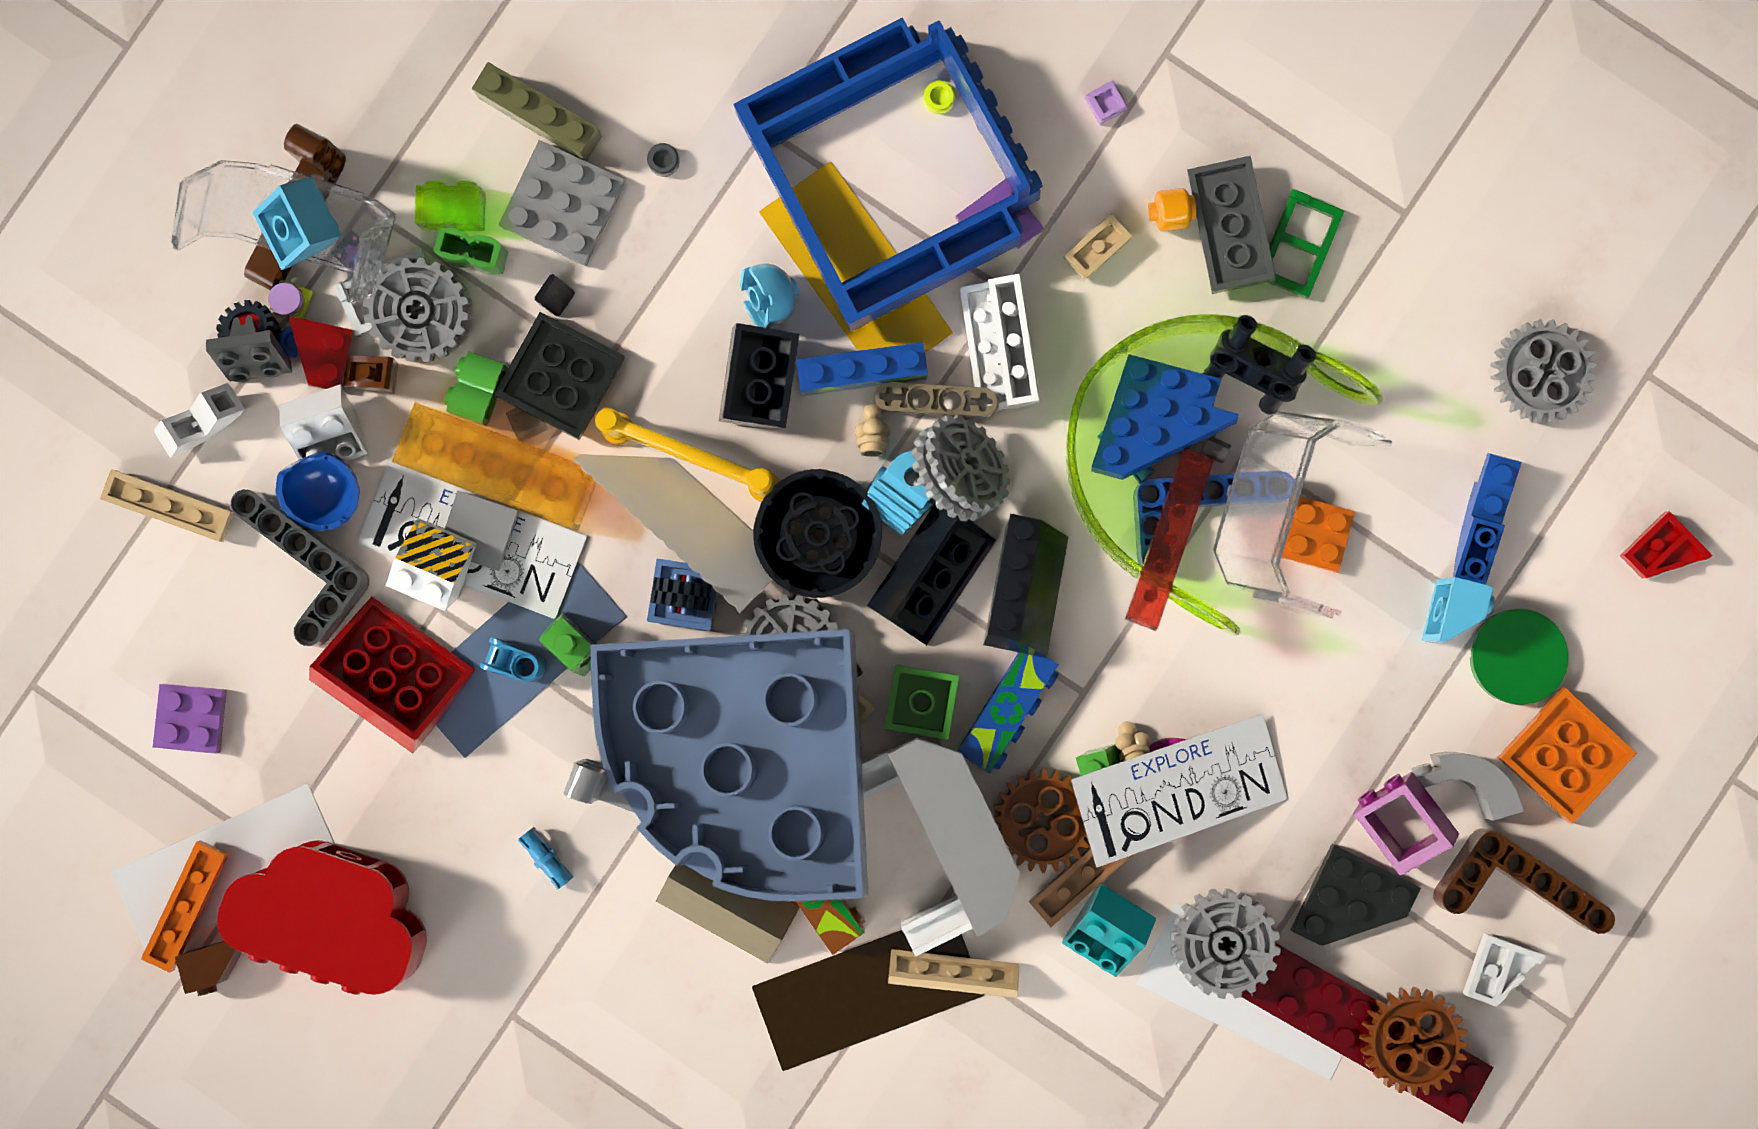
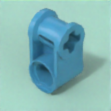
[480,637,546,682]

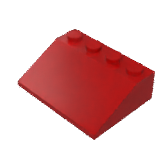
[309,596,475,754]

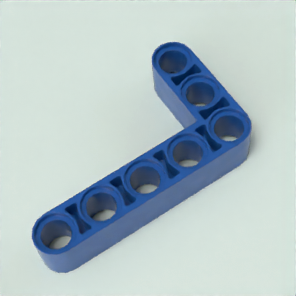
[1133,471,1294,573]

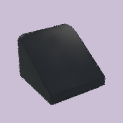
[534,274,575,317]

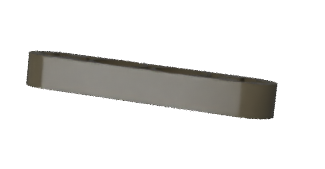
[875,382,999,418]

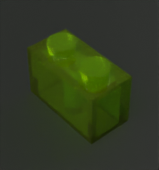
[415,181,486,231]

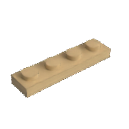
[100,469,234,542]
[888,949,1019,998]

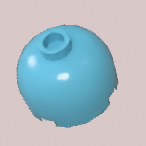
[740,263,798,328]

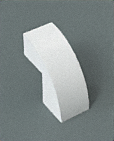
[154,383,245,458]

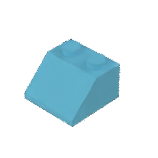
[252,177,342,270]
[1421,577,1495,642]

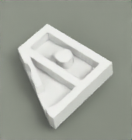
[1463,933,1545,1007]

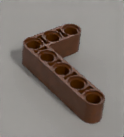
[244,124,346,291]
[1433,829,1615,934]

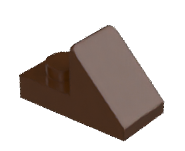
[343,356,398,394]

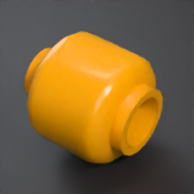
[1148,188,1196,232]

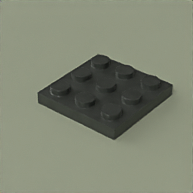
[494,312,625,441]

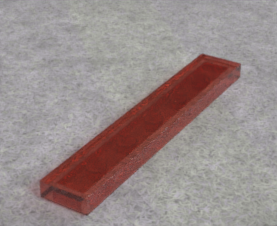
[1125,448,1214,631]

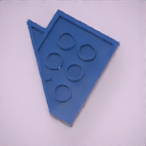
[1091,354,1239,480]

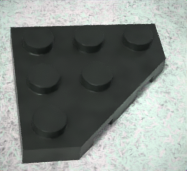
[1290,844,1421,946]

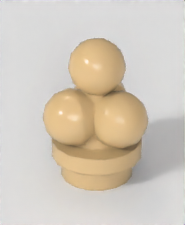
[854,404,890,457]
[1115,721,1151,762]

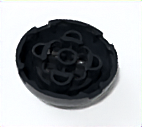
[753,469,882,598]

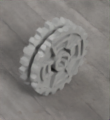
[363,257,472,362]
[911,414,1010,521]
[739,595,840,636]
[1170,888,1281,999]

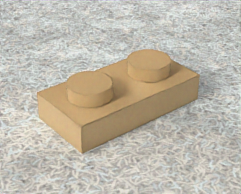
[1063,213,1133,281]

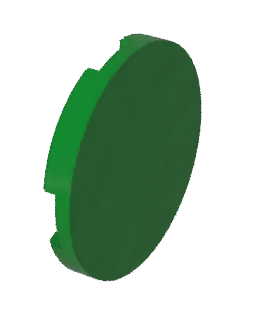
[1469,609,1568,705]

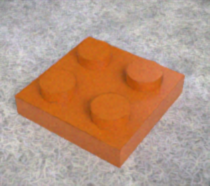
[1275,495,1355,573]

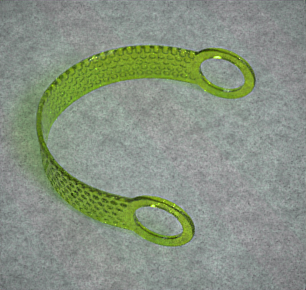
[1066,314,1383,636]

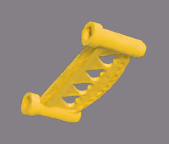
[595,408,780,502]

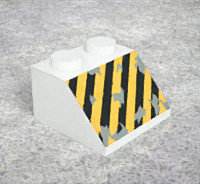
[386,518,477,611]

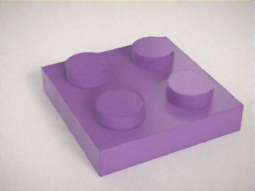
[152,684,227,753]

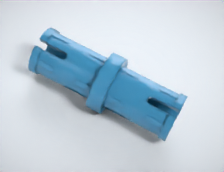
[518,827,574,890]

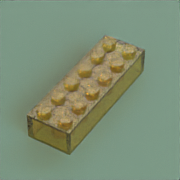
[392,402,596,531]

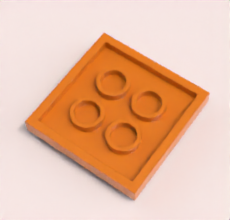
[1497,687,1637,824]

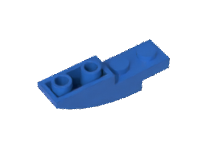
[1453,452,1522,585]

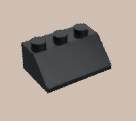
[719,323,800,429]

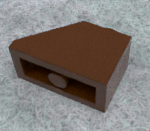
[175,941,242,997]

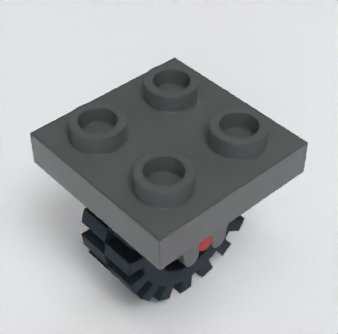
[206,300,292,382]

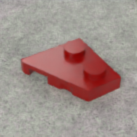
[289,316,353,389]
[1620,511,1713,579]

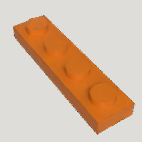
[141,840,229,973]

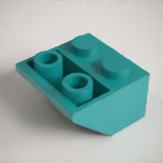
[1062,884,1156,977]

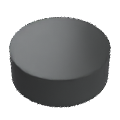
[647,143,680,177]

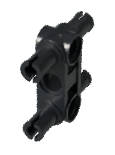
[1203,315,1317,415]

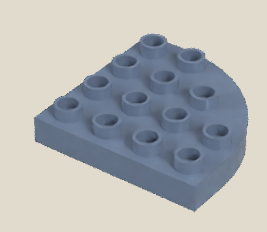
[590,629,869,901]

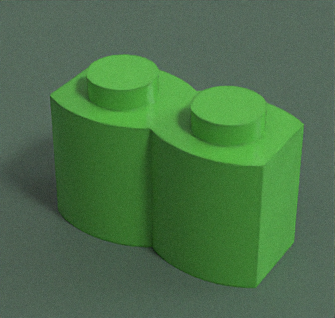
[434,228,508,275]
[444,351,508,427]

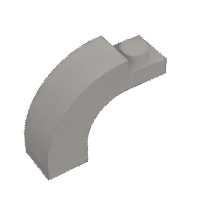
[1412,752,1524,821]

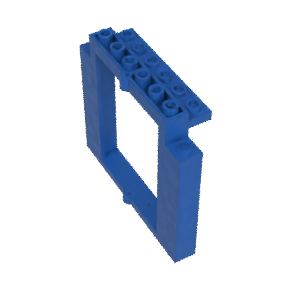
[733,17,1043,332]

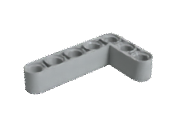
[563,759,634,812]

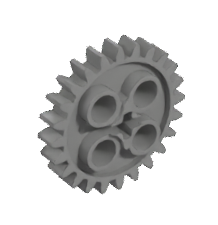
[1490,319,1598,423]

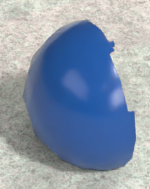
[275,451,360,531]

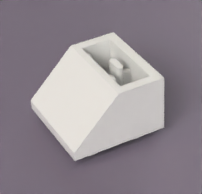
[280,384,367,461]

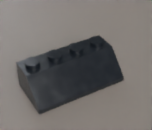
[867,502,996,646]
[983,513,1069,658]

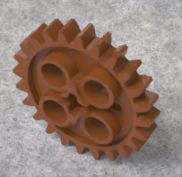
[993,767,1090,873]
[1359,987,1469,1096]

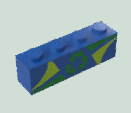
[796,342,928,396]
[956,653,1059,773]

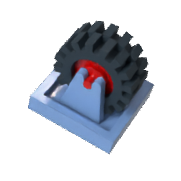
[647,559,717,631]

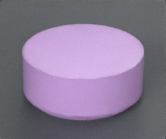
[268,283,303,316]

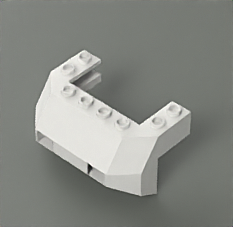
[862,737,1020,957]

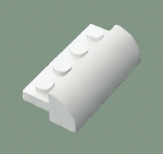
[960,274,1040,411]

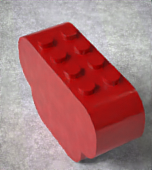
[217,840,427,995]

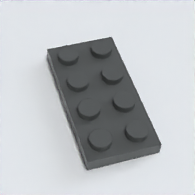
[1187,155,1276,294]

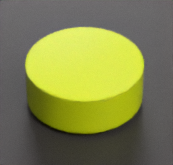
[923,80,955,114]

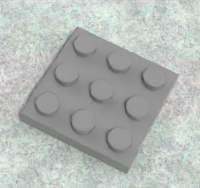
[498,140,626,267]

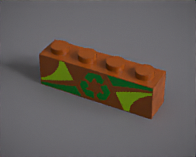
[796,899,866,955]

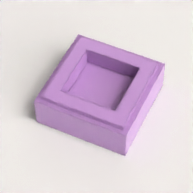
[1085,80,1128,125]

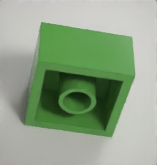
[884,664,959,740]

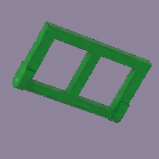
[1267,189,1345,299]

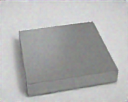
[445,490,520,571]

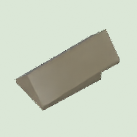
[656,864,799,964]

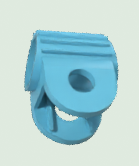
[862,451,934,535]

